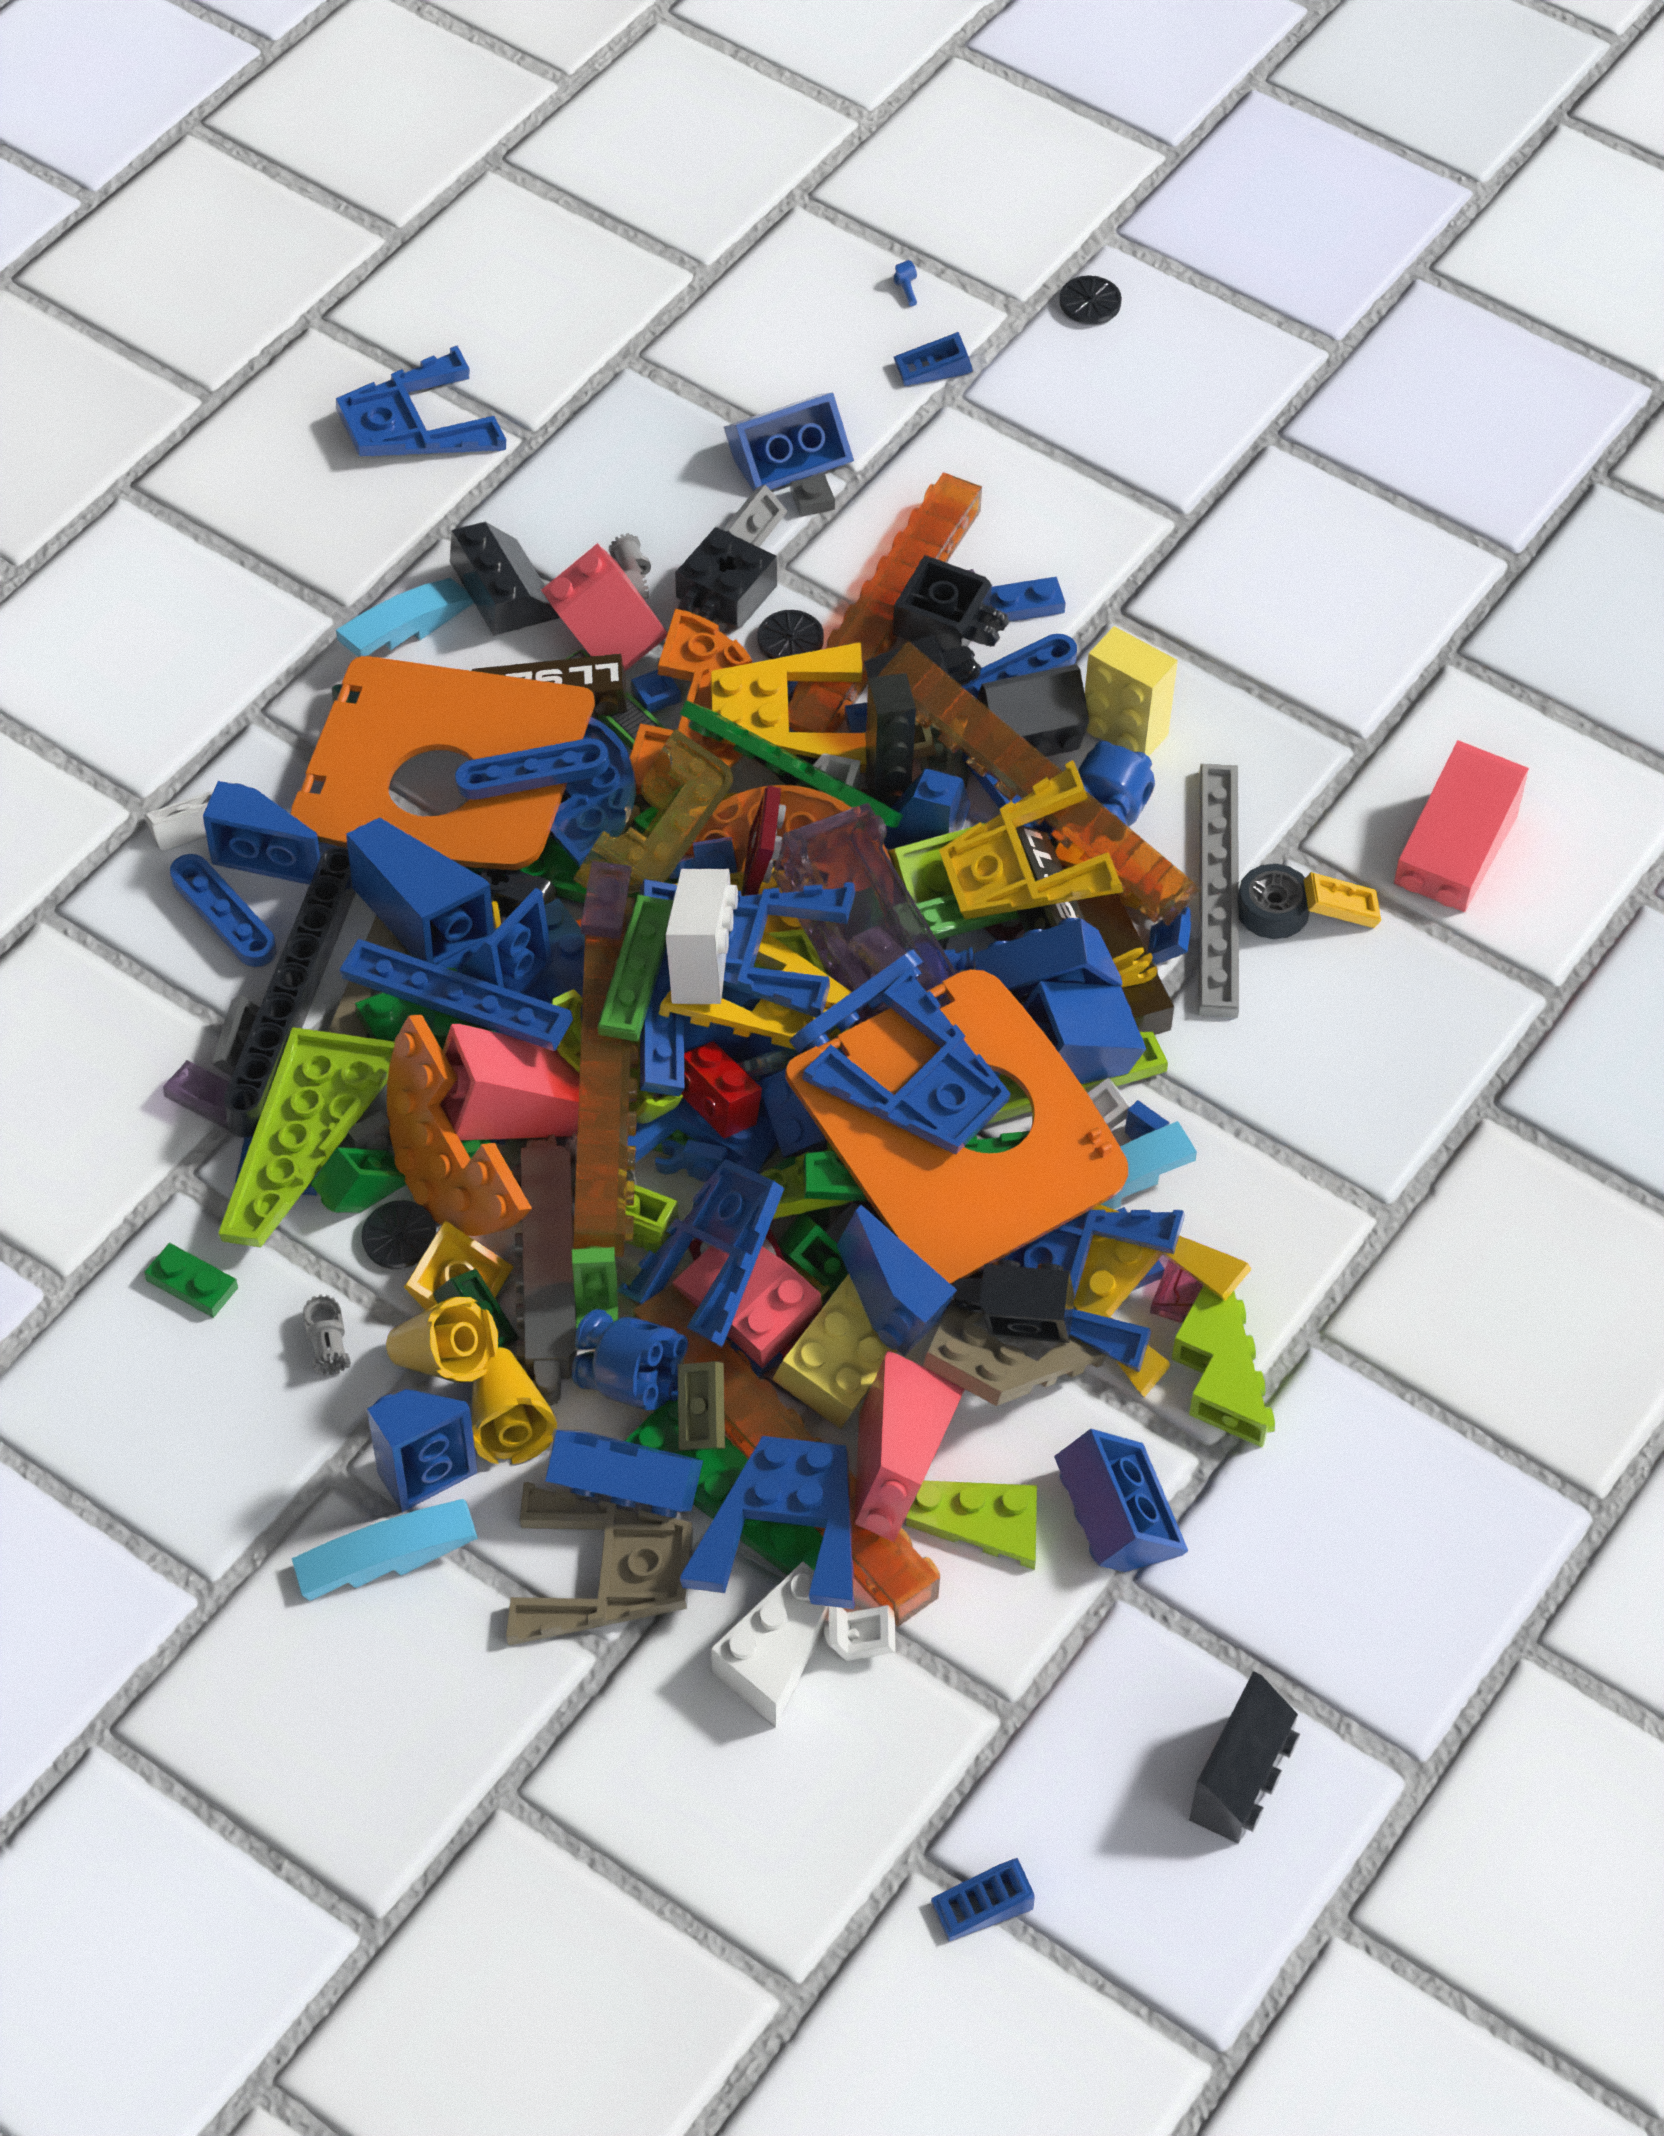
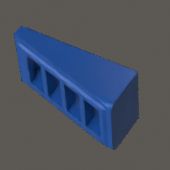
[893,332,973,386]
[931,1858,1035,1942]

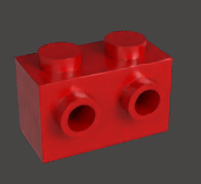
[681,1041,762,1139]

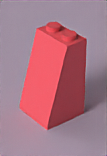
[1394,740,1529,912]
[440,1024,602,1140]
[854,1350,965,1542]

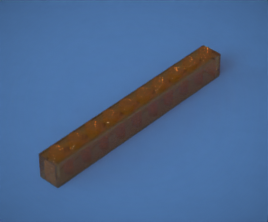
[788,472,982,733]
[878,641,1199,926]
[573,896,638,1257]
[633,1284,941,1627]

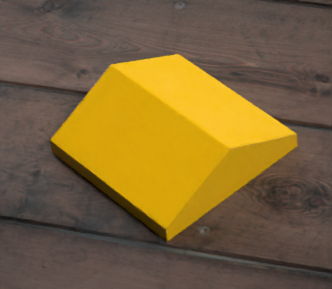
[404,1220,514,1310]

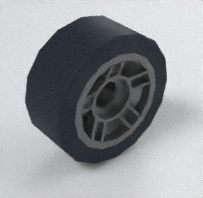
[1237,864,1310,939]

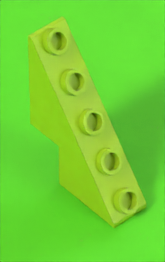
[1171,1285,1275,1448]

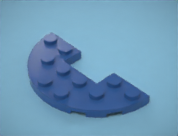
[549,717,636,871]

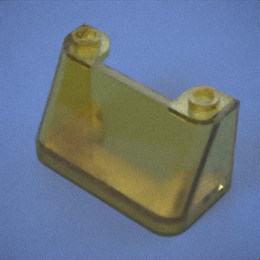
[573,729,733,894]

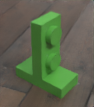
[572,1246,618,1328]

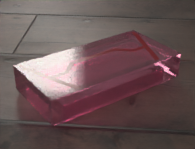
[1150,1260,1203,1323]

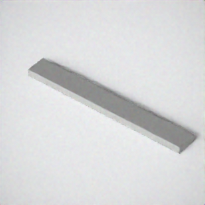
[1198,763,1239,1018]

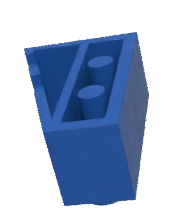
[545,1430,703,1518]

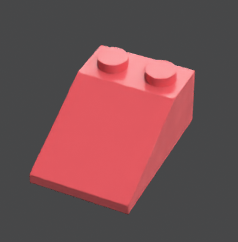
[541,543,668,671]
[673,1246,822,1368]

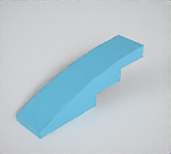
[336,578,474,657]
[1087,1121,1197,1212]
[292,1499,478,1601]

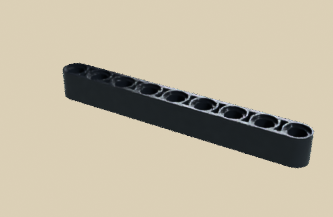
[224,847,356,1137]

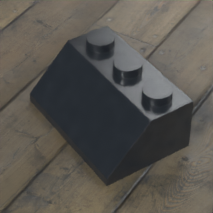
[450,521,560,636]
[963,664,1089,770]
[1189,1671,1301,1844]

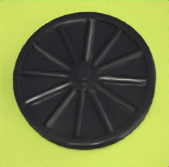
[1059,275,1122,324]
[757,610,824,659]
[361,1200,436,1269]

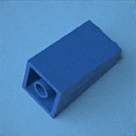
[346,817,494,965]

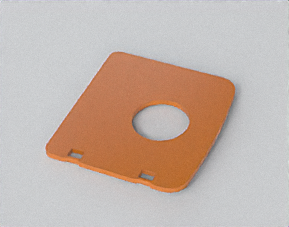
[291,656,595,870]
[785,969,1128,1285]

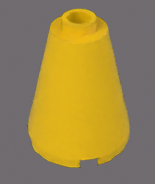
[386,1297,498,1383]
[472,1347,557,1464]

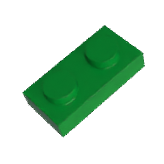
[144,1242,238,1318]

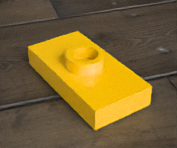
[1304,872,1381,928]

